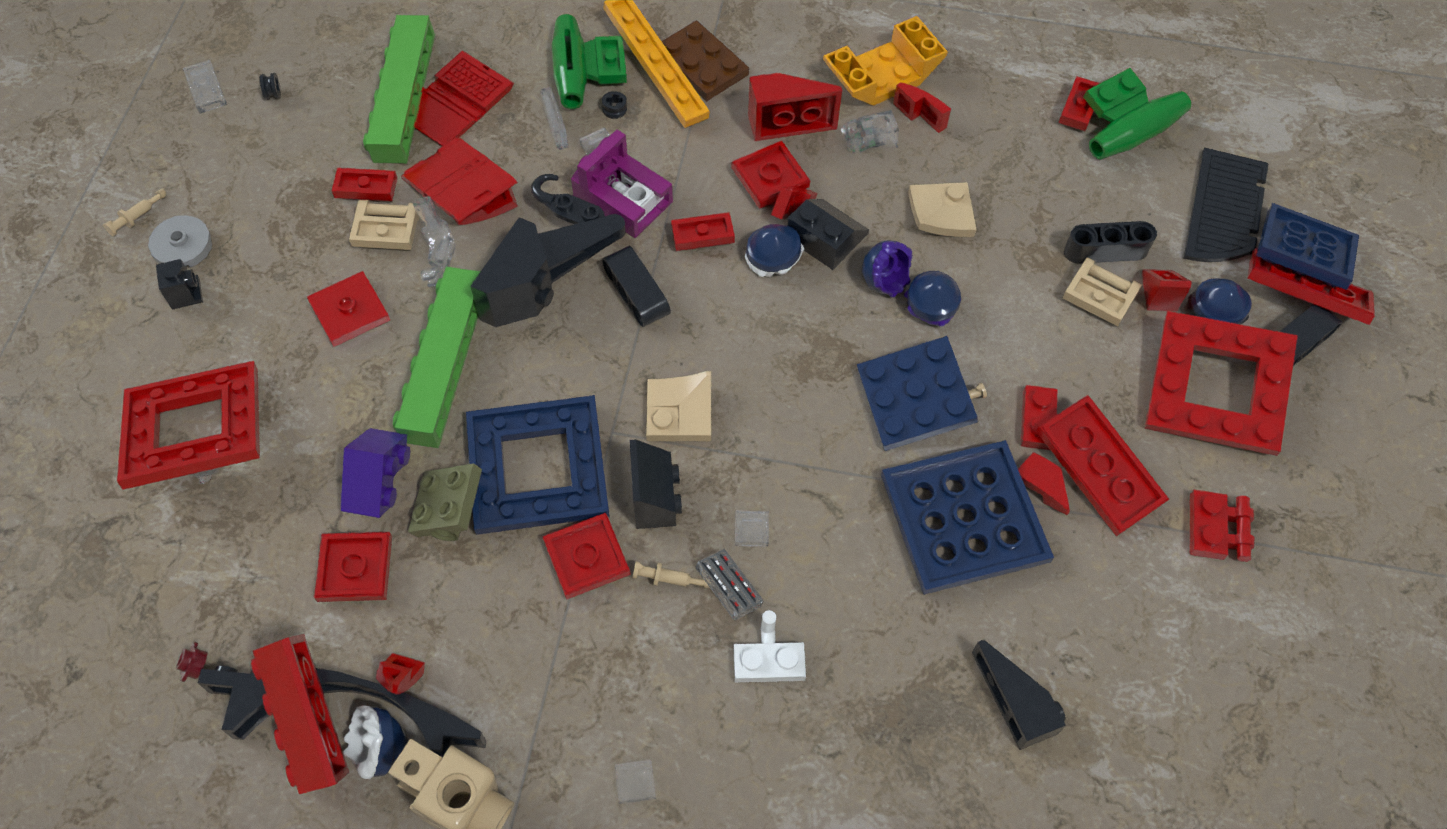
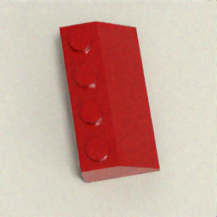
[251,634,349,794]

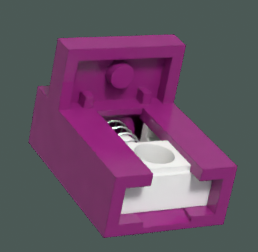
[571,129,673,238]

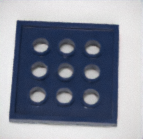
[881,440,1054,595]

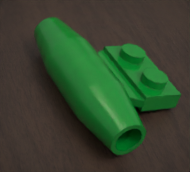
[551,14,627,109]
[1083,68,1191,160]

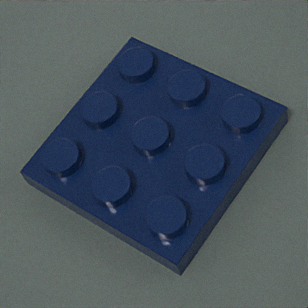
[1256,203,1359,290]
[856,336,978,451]

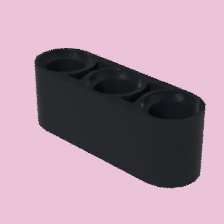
[1064,221,1157,264]
[602,246,671,327]
[1280,304,1343,367]

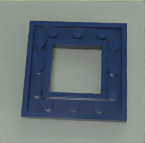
[466,395,610,535]

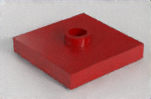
[731,140,811,209]
[307,271,390,347]
[542,513,631,600]
[314,532,392,602]

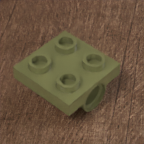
[408,463,482,541]

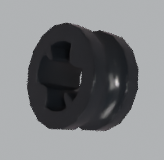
[259,73,281,100]
[602,91,627,119]

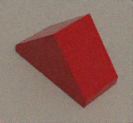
[1142,269,1192,311]

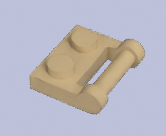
[349,200,421,250]
[1063,257,1142,326]

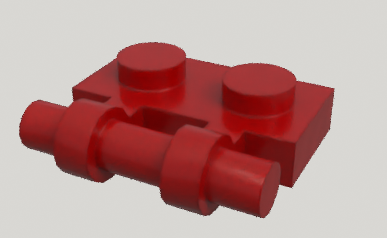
[1190,489,1255,562]

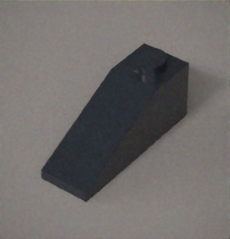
[972,640,1066,750]

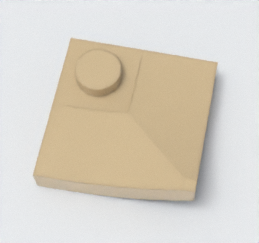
[908,182,977,237]
[646,371,711,441]

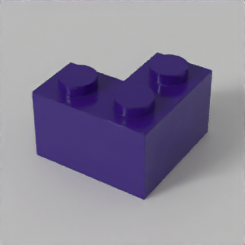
[341,428,411,518]

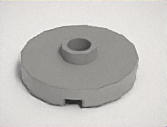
[148,215,212,268]

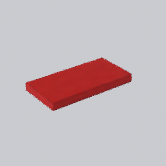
[1247,248,1375,325]
[1036,395,1170,536]

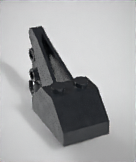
[470,174,626,327]

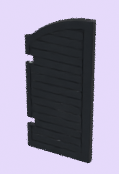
[1183,147,1269,262]

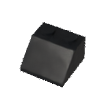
[787,199,869,270]
[630,439,682,529]

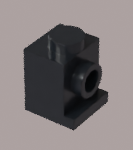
[156,259,203,310]

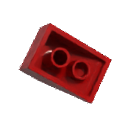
[748,73,842,141]

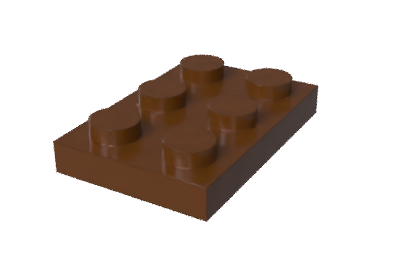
[662,20,749,102]

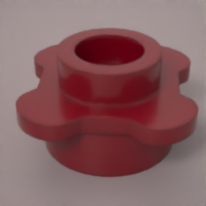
[176,642,208,682]

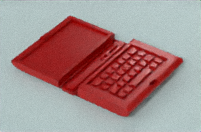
[414,51,514,146]
[401,138,518,223]

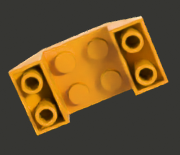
[823,16,948,106]

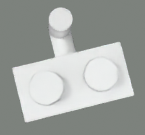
[734,610,806,683]

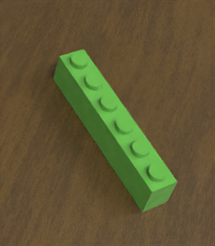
[363,15,435,163]
[393,267,481,448]

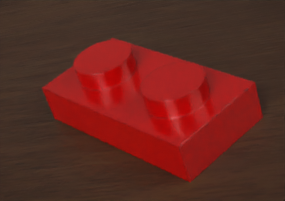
[1058,76,1100,132]
[332,168,398,201]
[671,212,735,251]
[1021,385,1058,450]

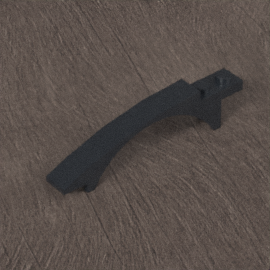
[197,666,487,757]

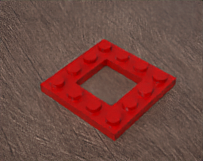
[1145,311,1298,456]
[117,361,260,490]

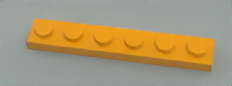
[603,0,710,128]

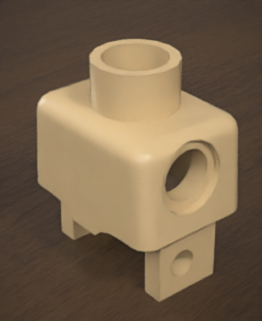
[388,739,515,829]

